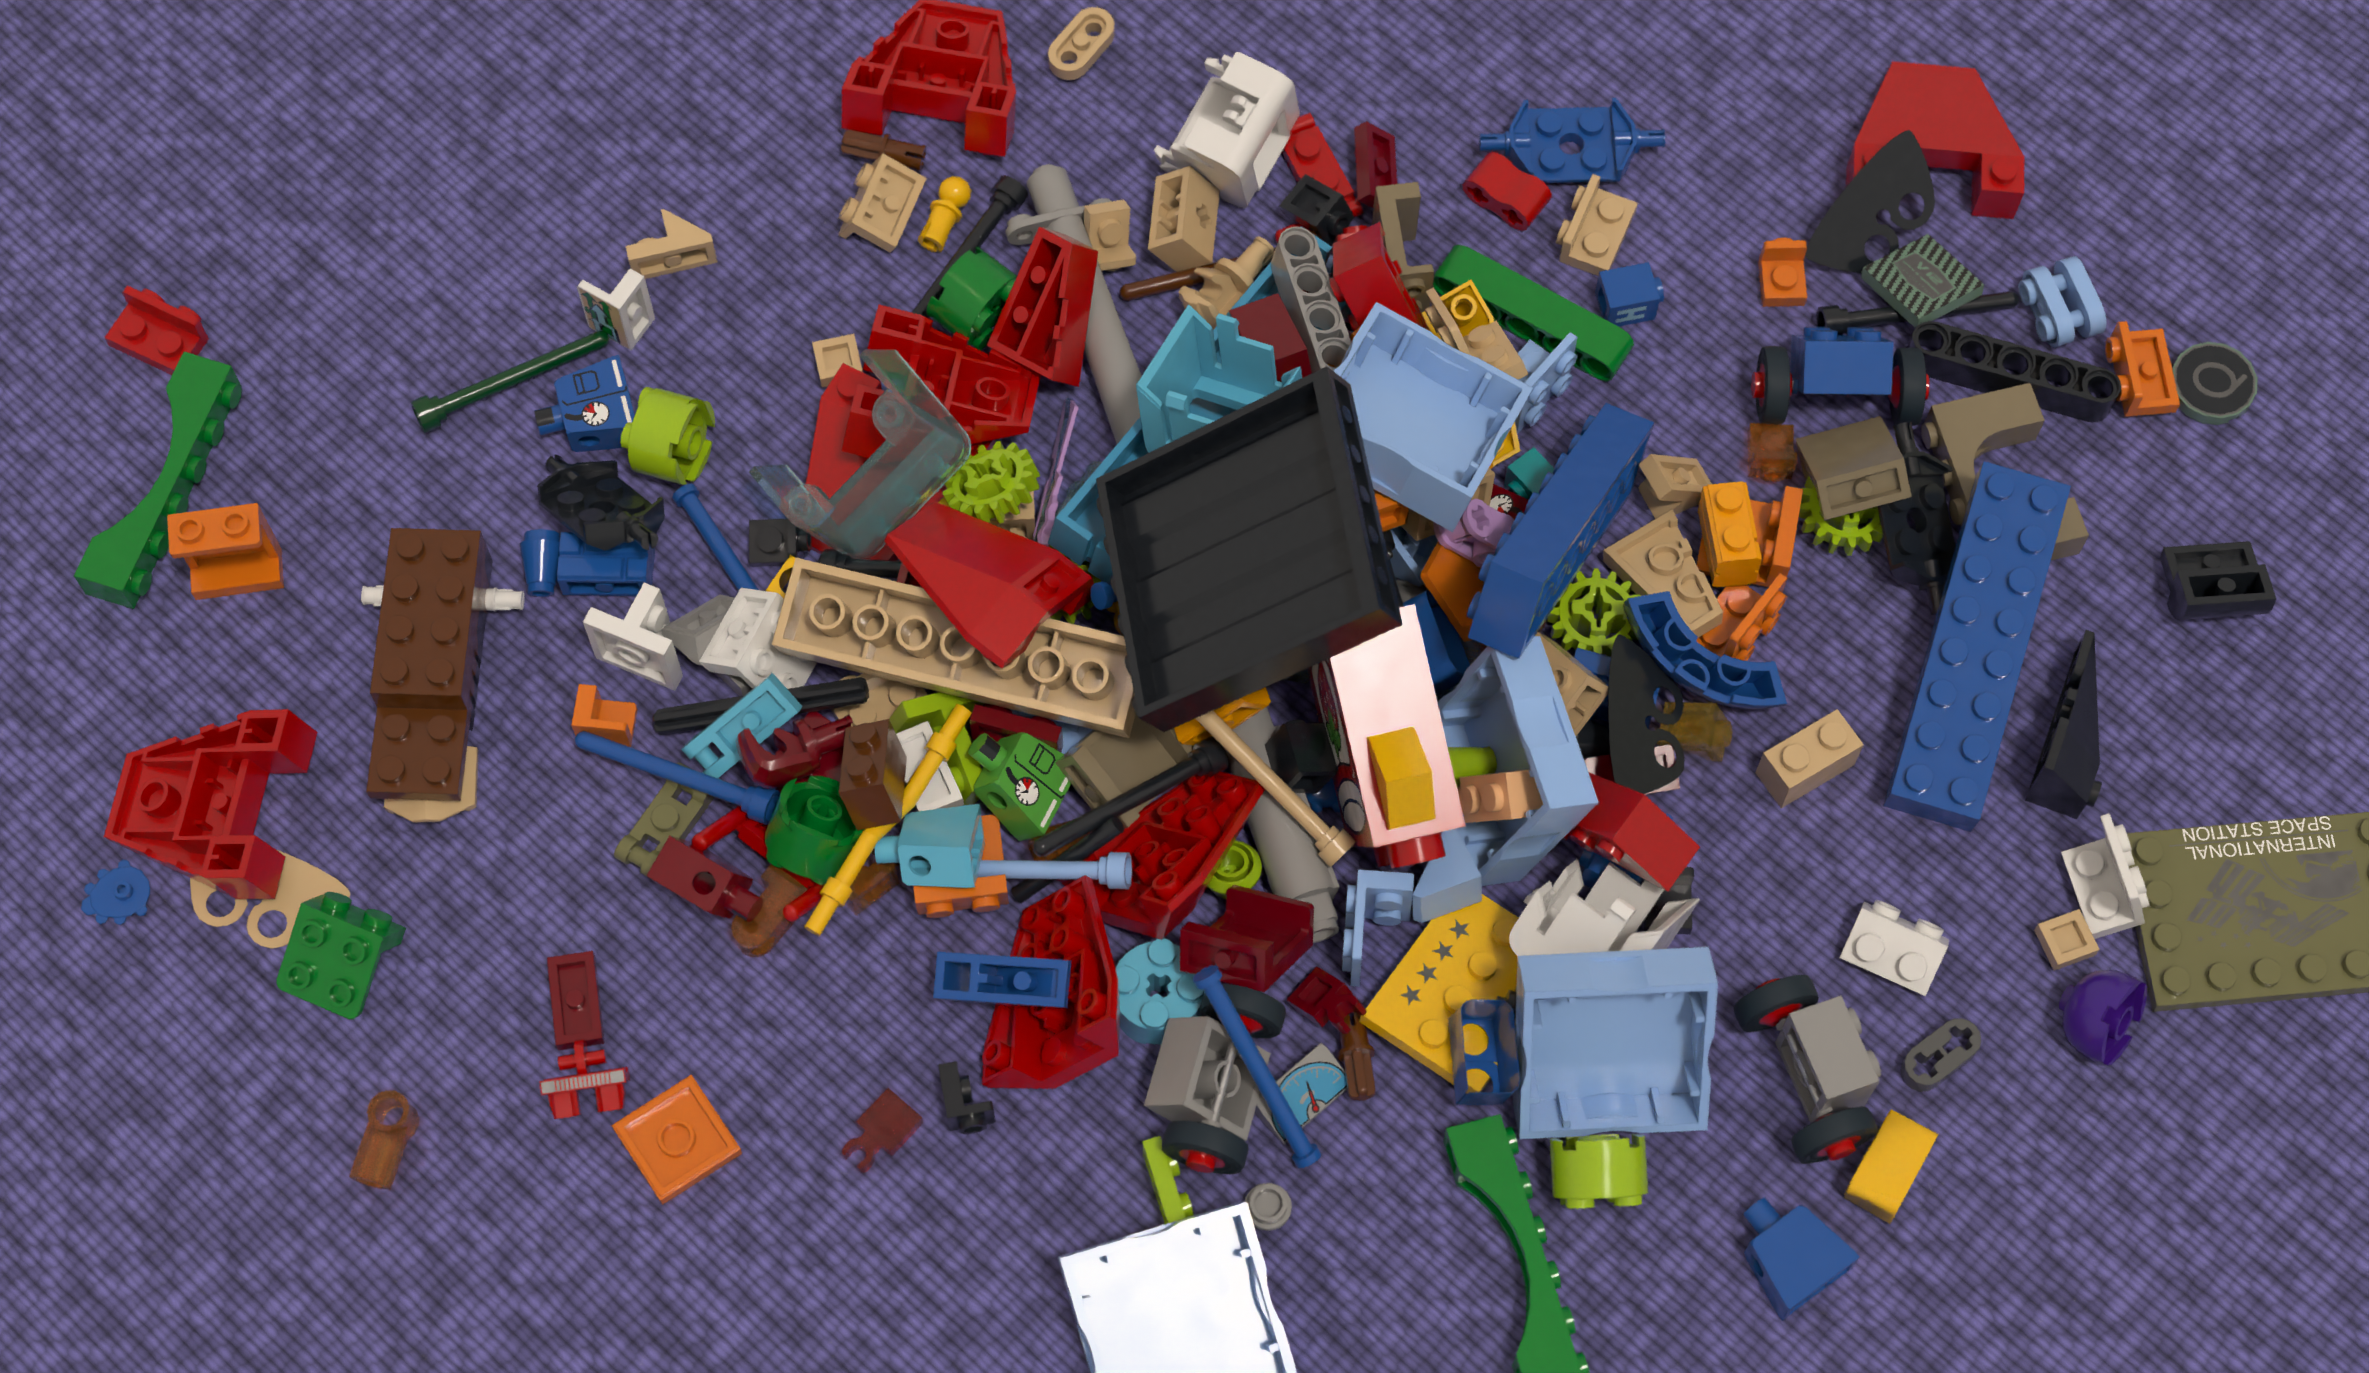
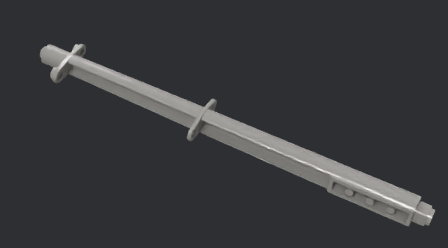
[1005,164,1339,943]

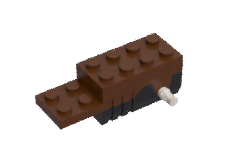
[361,528,525,801]

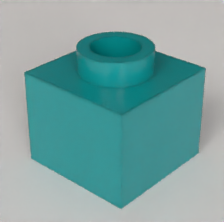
[1504,447,1554,500]

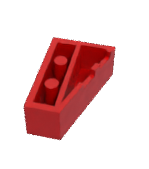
[1329,222,1430,331]

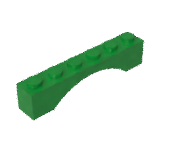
[74,352,242,609]
[1443,1114,1590,1373]

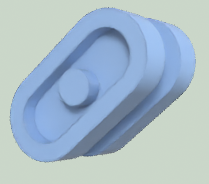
[2018,256,2106,348]

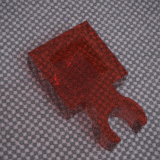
[842,1088,924,1173]

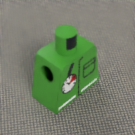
[968,732,1071,841]

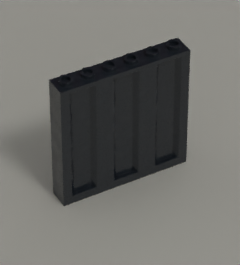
[1096,366,1403,732]

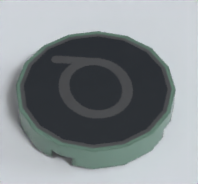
[2172,342,2257,425]

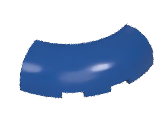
[1623,591,1787,709]

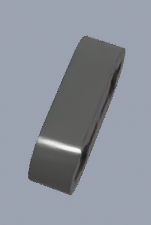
[1900,1018,1981,1092]

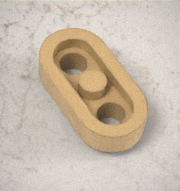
[1048,7,1115,80]

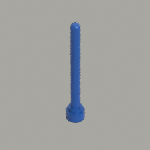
[575,731,780,825]

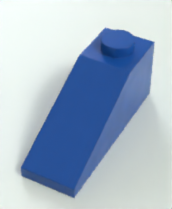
[933,951,1071,1008]

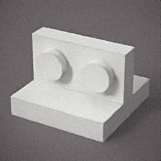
[583,583,683,691]

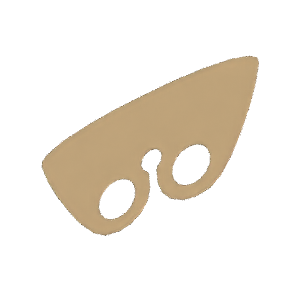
[190,850,351,949]

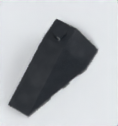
[2025,630,2102,819]

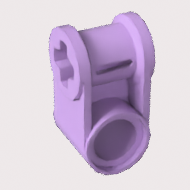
[1433,499,1514,568]

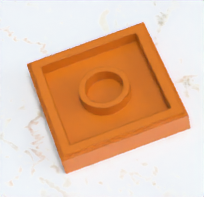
[611,1074,743,1205]

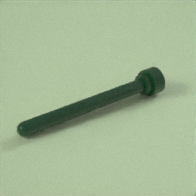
[410,331,609,433]

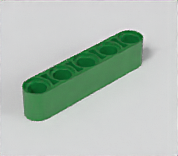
[1432,244,1634,381]

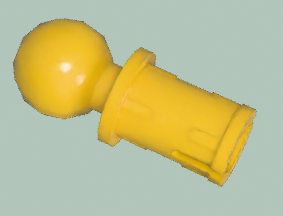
[918,176,971,252]

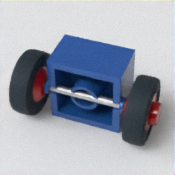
[1751,327,1930,426]

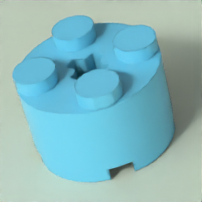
[1115,939,1205,1045]

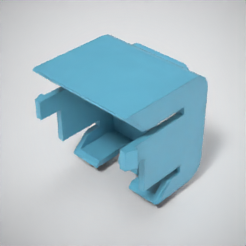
[1136,305,1302,453]

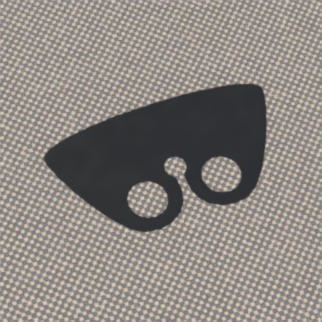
[1805,130,1935,273]
[1608,635,1685,794]

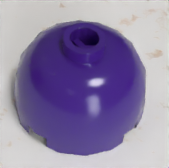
[2059,970,2147,1065]

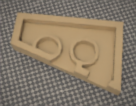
[1603,510,1723,638]

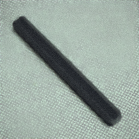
[653,677,869,735]

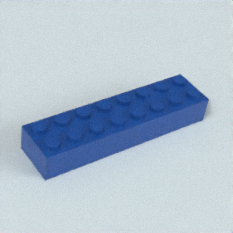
[1467,403,1655,659]
[1883,461,2071,832]

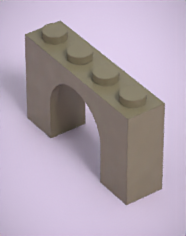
[1921,383,2089,560]

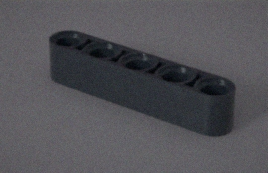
[1907,321,2121,422]

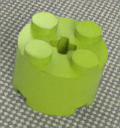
[621,387,715,485]
[1550,1134,1648,1209]

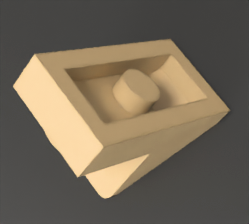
[625,209,717,279]
[1638,454,1712,519]

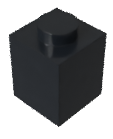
[1265,719,1338,793]

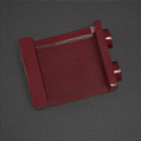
[1180,885,1314,992]

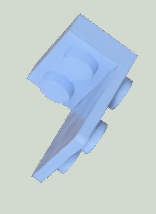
[1515,332,1578,434]
[1342,870,1414,987]

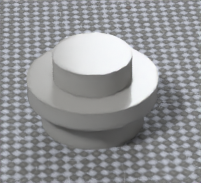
[1245,1183,1292,1231]

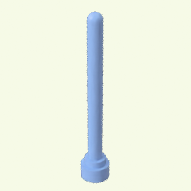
[977,852,1132,889]

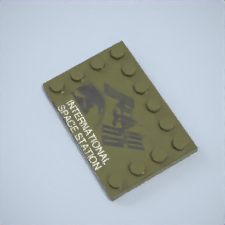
[2126,812,2369,1012]

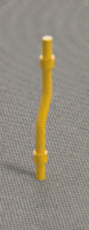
[804,704,972,936]

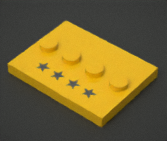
[1359,894,1518,1094]

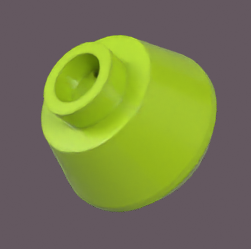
[1207,840,1262,899]

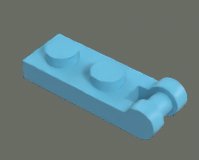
[681,673,803,778]

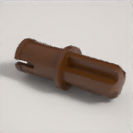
[841,130,927,172]
[1338,1012,1376,1101]

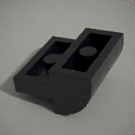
[2160,541,2276,620]

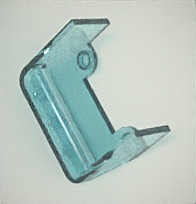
[749,349,971,559]

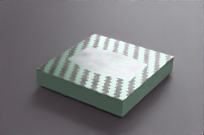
[1861,234,1984,328]

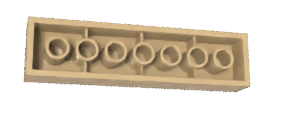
[772,558,1136,738]

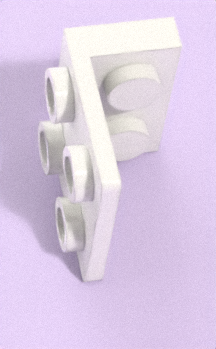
[699,588,817,689]
[2061,813,2150,939]

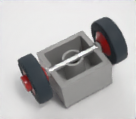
[1733,975,1881,1164]
[1144,984,1286,1174]

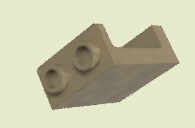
[1372,182,1434,313]
[1795,416,1912,520]
[1055,714,1193,829]

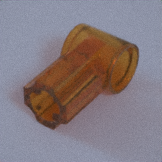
[349,1090,419,1190]

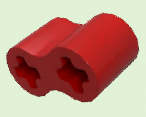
[1462,152,1552,231]

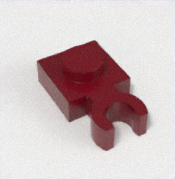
[1287,966,1367,1034]

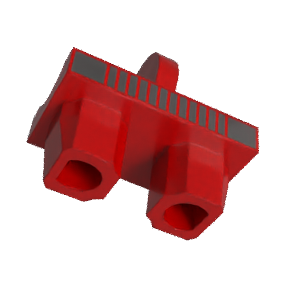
[539,1039,630,1119]

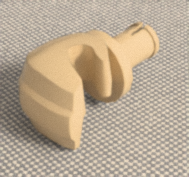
[1179,236,1275,330]

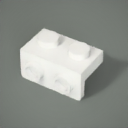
[1840,900,1949,996]

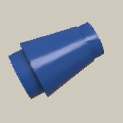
[519,529,560,597]

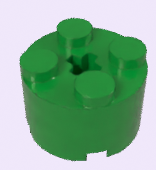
[926,247,1017,351]
[765,776,865,885]

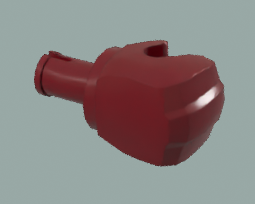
[736,715,853,790]

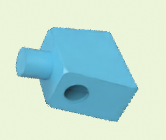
[874,804,985,888]

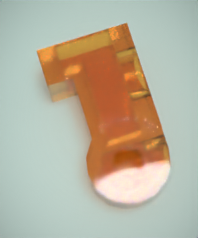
[731,864,808,957]

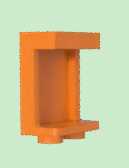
[167,503,284,600]

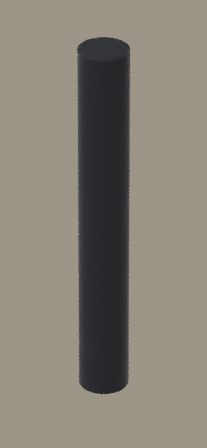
[1011,816,1124,903]

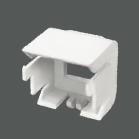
[1154,52,1300,208]
[1509,859,1700,956]

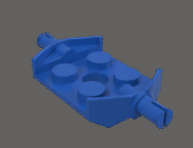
[1479,98,1666,183]

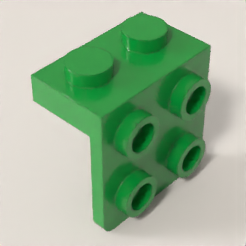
[276,892,406,1019]

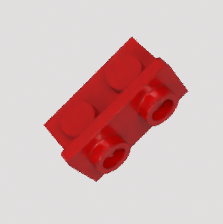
[104,286,209,375]

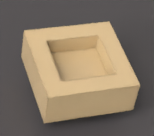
[812,334,863,387]
[2034,909,2100,971]

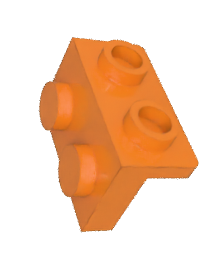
[2105,321,2180,417]

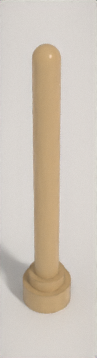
[1195,711,1356,867]

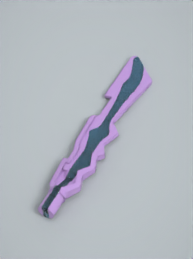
[1032,397,1078,546]

